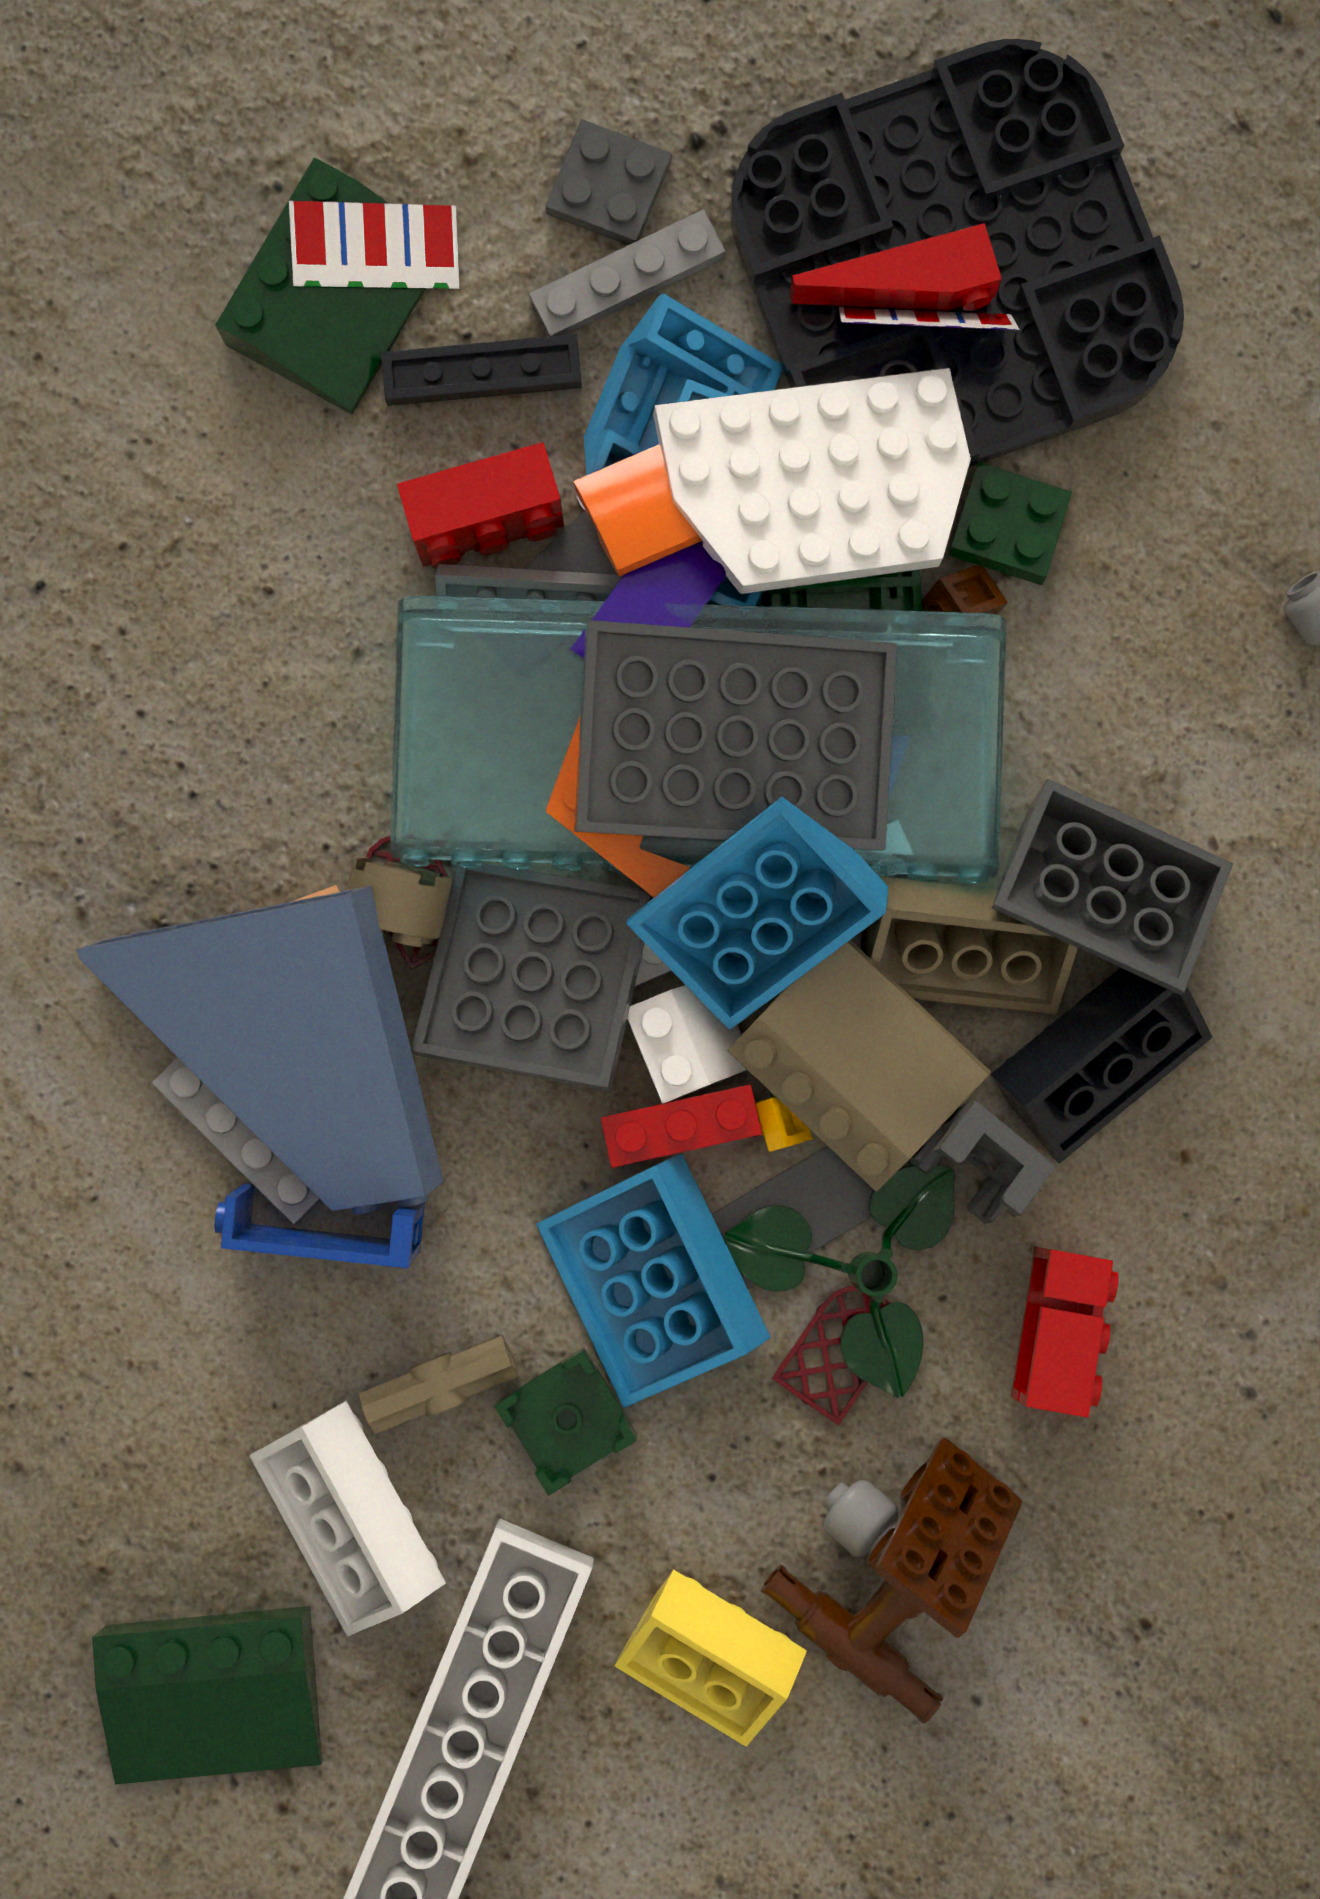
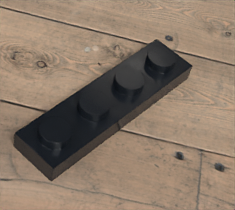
[381,334,582,406]

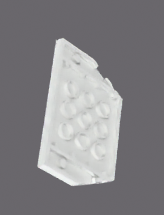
[653,368,971,594]

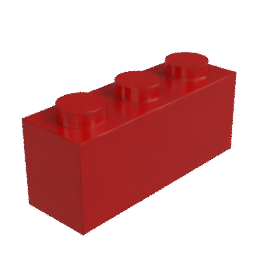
[600,1084,762,1168]

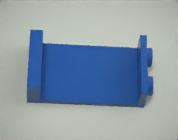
[214,1183,425,1268]

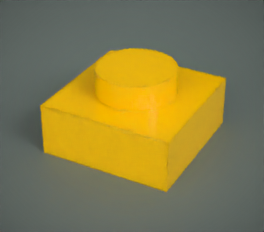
[755,1097,813,1152]

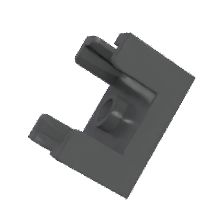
[908,1100,1056,1224]

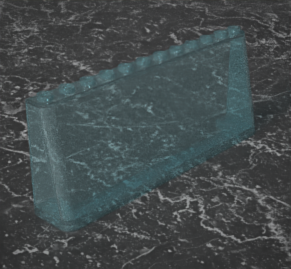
[390,596,1006,884]

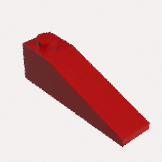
[789,223,1002,311]

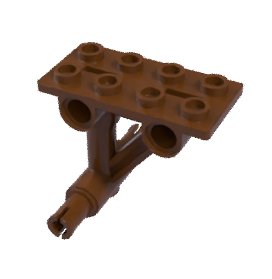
[761,1438,1022,1723]

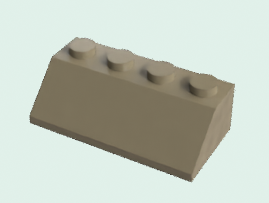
[863,876,1078,1015]

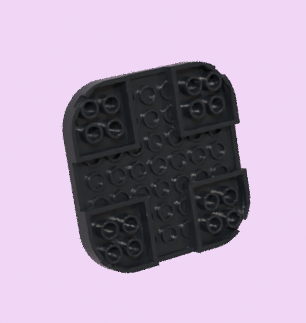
[730,39,1184,468]

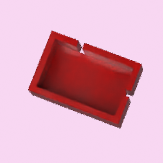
[397,442,564,569]
[1011,1246,1119,1418]

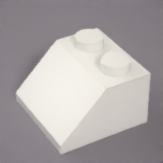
[627,985,748,1104]

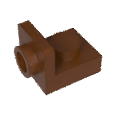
[922,565,1008,644]

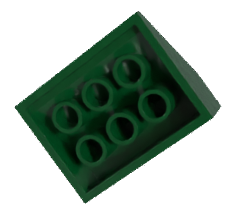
[215,157,426,414]
[92,1606,322,1785]

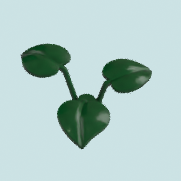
[724,1165,955,1398]

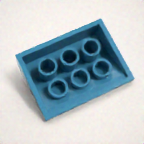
[626,797,888,1030]
[536,1153,771,1408]

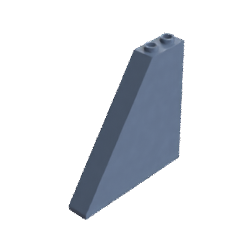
[77,886,444,1215]

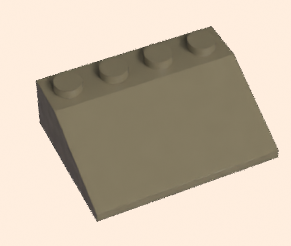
[727,940,991,1192]

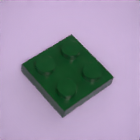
[948,462,1072,586]

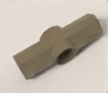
[359,1335,518,1434]

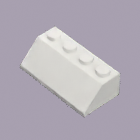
[249,1401,446,1636]

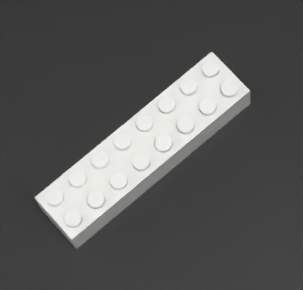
[343,1519,594,1899]

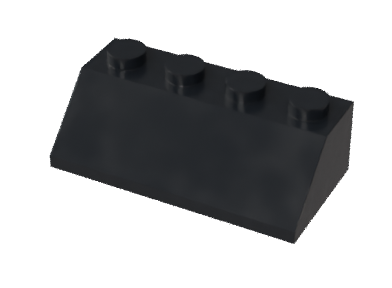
[991,967,1213,1164]

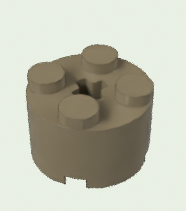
[346,856,453,947]

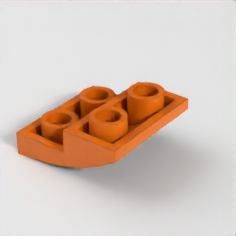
[573,444,703,577]

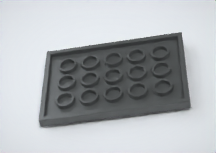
[574,620,897,851]

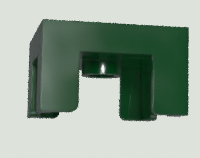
[494,1347,637,1496]

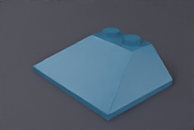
[584,294,782,476]

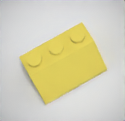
[614,1569,807,1747]

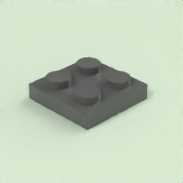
[545,119,672,245]

